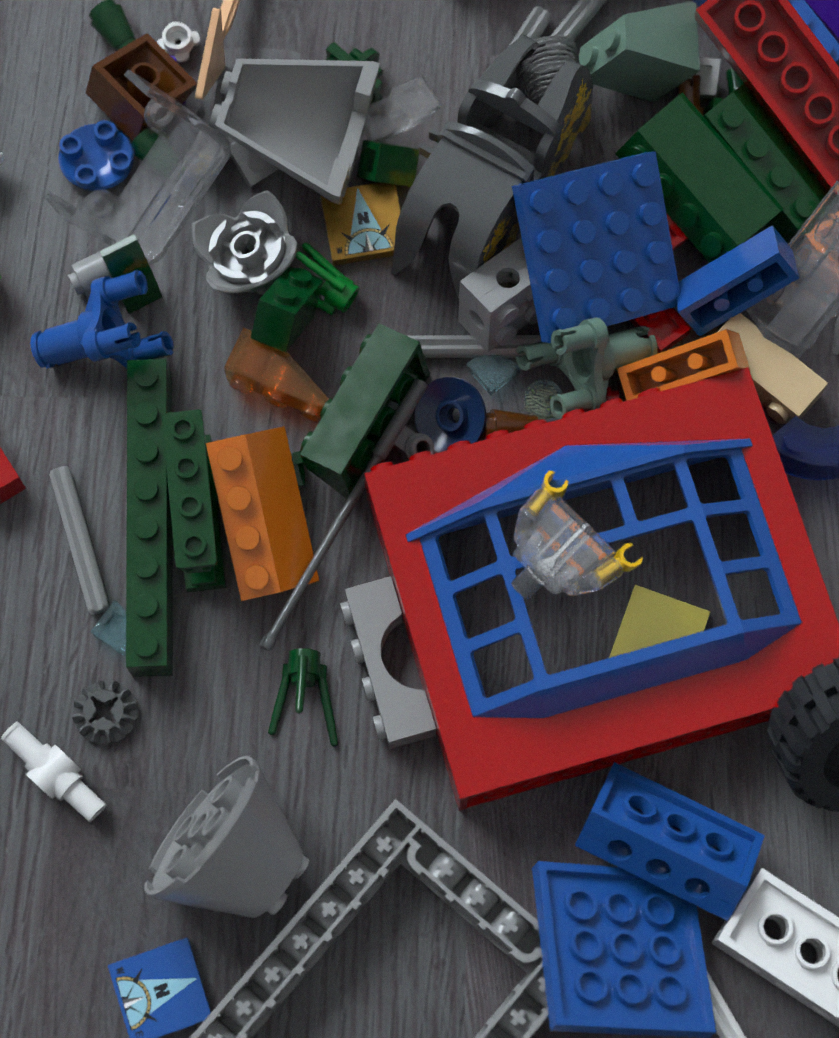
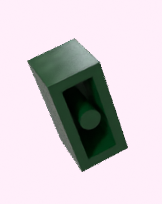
[250,266,323,353]

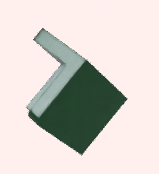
[357,139,419,186]

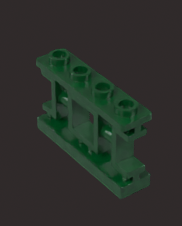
[162,409,226,593]

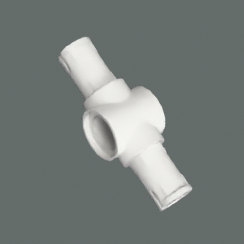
[1,722,106,822]

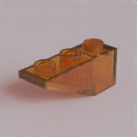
[224,328,329,423]

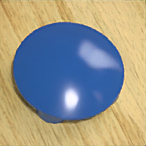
[59,120,134,191]

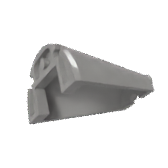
[210,58,380,205]

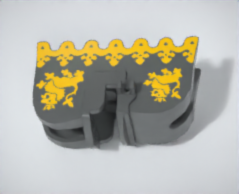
[391,35,593,299]

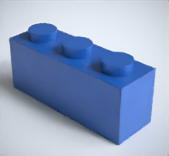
[676,225,800,337]

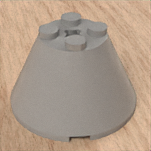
[144,756,309,918]

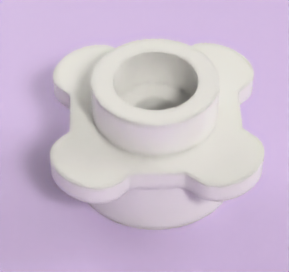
[157,22,200,62]

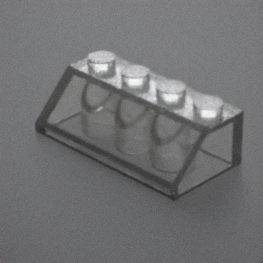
[746,180,839,358]

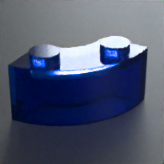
[773,416,839,480]

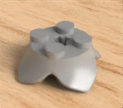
[192,190,297,294]

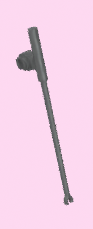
[259,379,434,651]

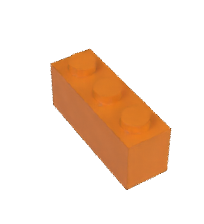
[617,329,750,400]

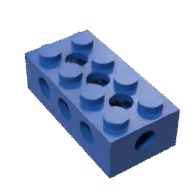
[575,762,765,921]

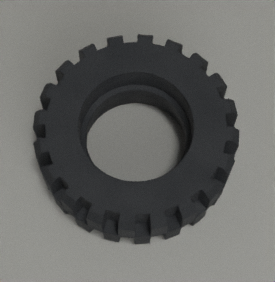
[767,657,839,812]

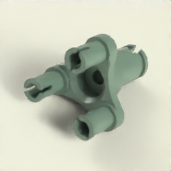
[516,317,657,420]

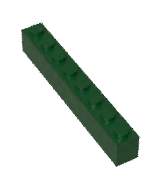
[126,359,173,677]

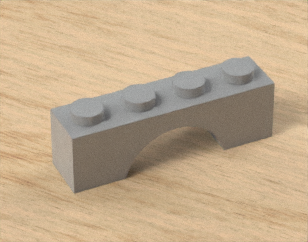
[340,576,436,749]

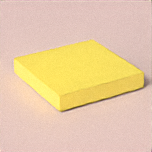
[609,585,711,658]

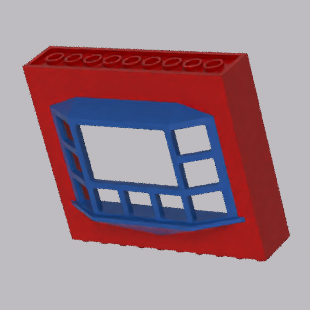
[364,367,839,811]

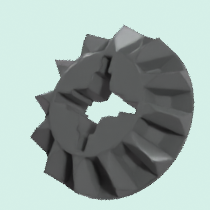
[72,680,138,745]

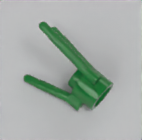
[295,242,360,315]

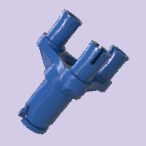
[30,270,174,369]

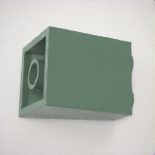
[579,1,700,102]

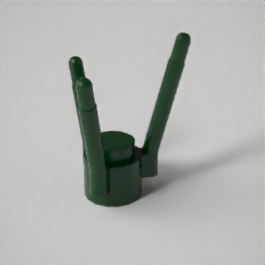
[268,648,338,747]

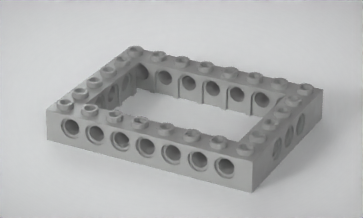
[190,799,548,1038]

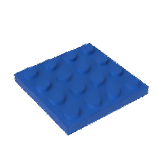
[512,151,680,343]
[532,861,716,1038]

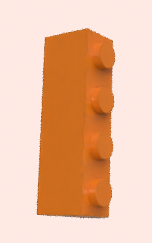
[206,426,319,601]

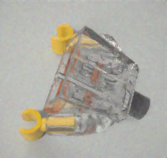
[511,471,643,600]

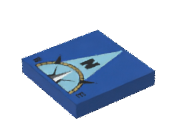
[107,937,212,1038]

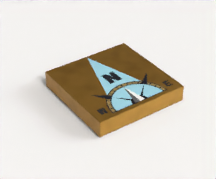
[321,182,400,266]

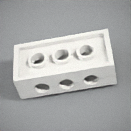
[711,868,839,1027]

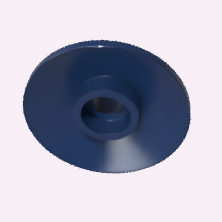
[414,377,487,453]

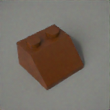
[85,33,197,141]

